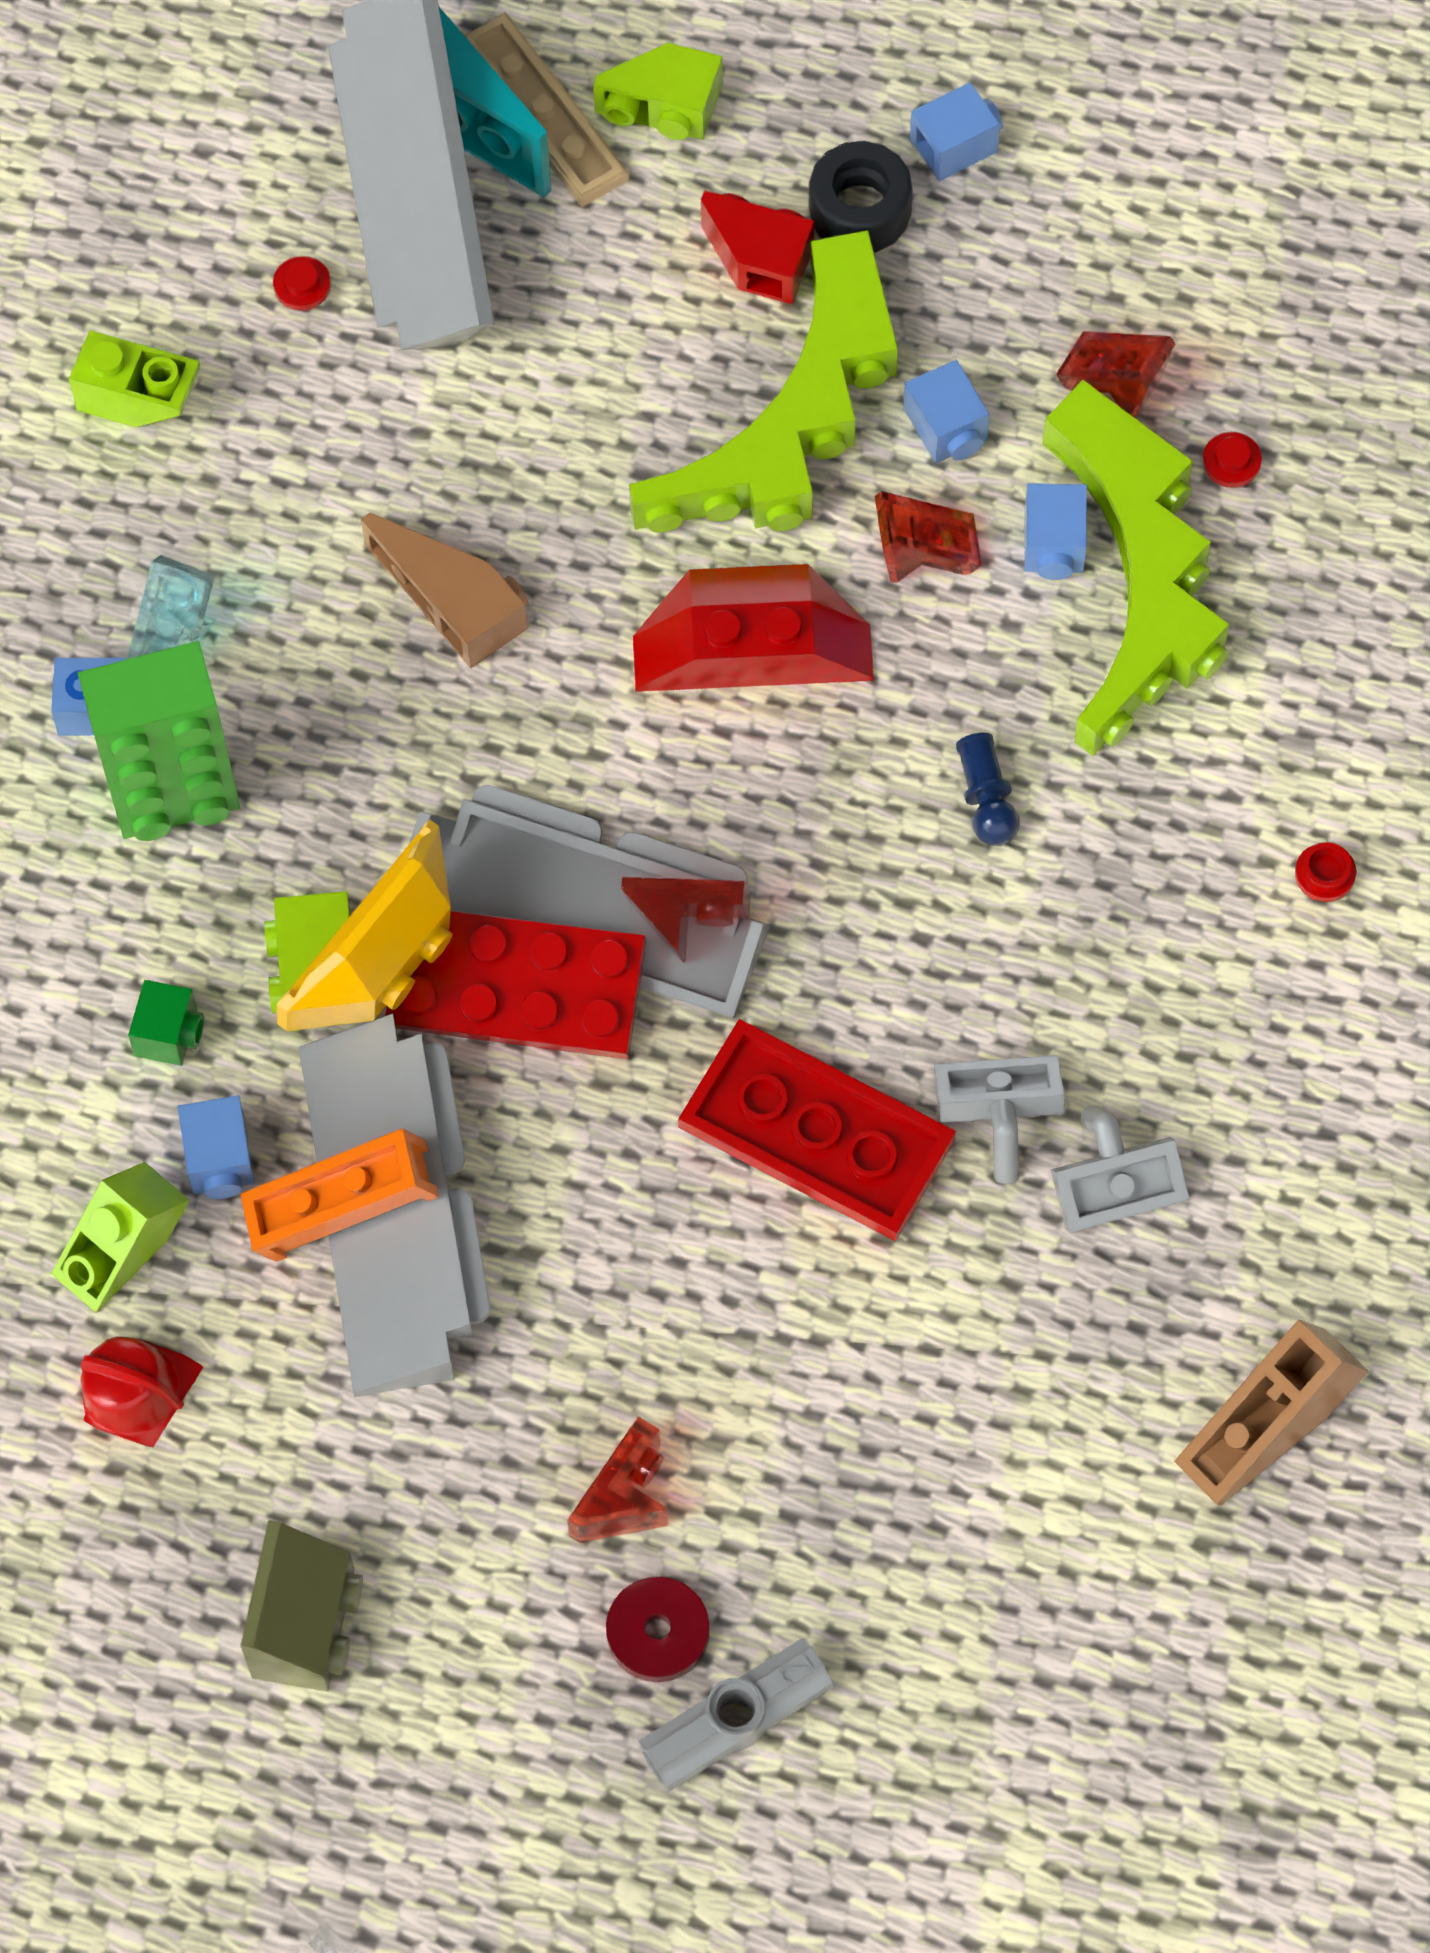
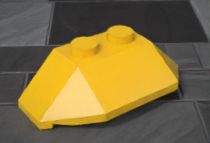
[277,819,452,1031]

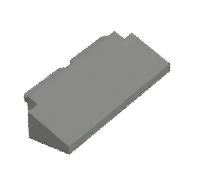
[328,0,494,350]
[409,785,771,1018]
[299,1014,490,1397]

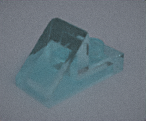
[127,555,216,659]

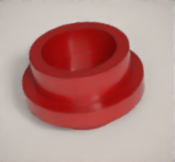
[273,256,331,310]
[1202,432,1262,488]
[1295,842,1357,902]

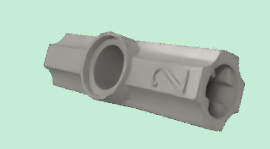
[638,1638,833,1793]

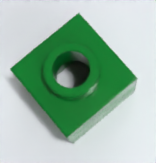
[128,979,204,1066]

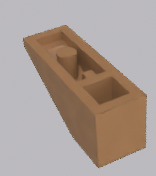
[361,513,529,668]
[1174,1319,1369,1505]

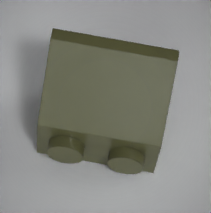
[240,1520,363,1692]

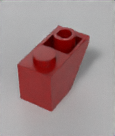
[701,190,814,305]

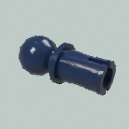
[956,732,1020,846]

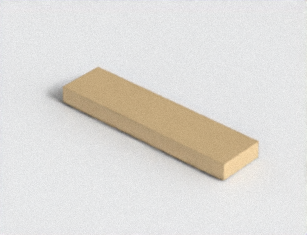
[464,12,629,208]

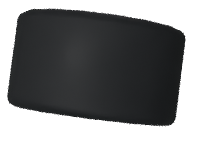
[809,141,913,253]

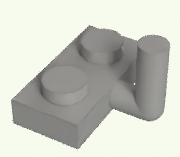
[934,1055,1065,1184]
[1051,1106,1190,1233]

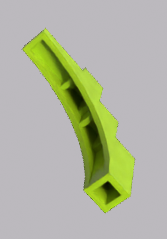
[629,231,898,533]
[1043,380,1229,756]

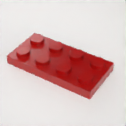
[385,911,647,1060]
[678,1019,956,1242]

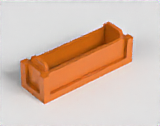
[240,1128,439,1262]

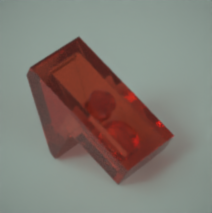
[1055,331,1175,419]
[874,491,982,583]
[621,877,751,963]
[567,1416,669,1543]

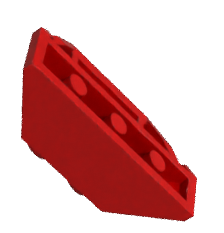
[633,564,874,692]

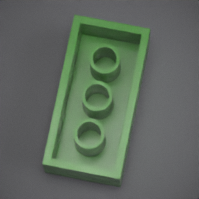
[77,641,241,841]

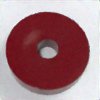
[606,1577,709,1682]

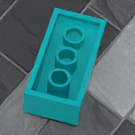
[439,7,551,198]

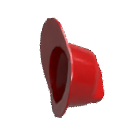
[80,1336,204,1447]

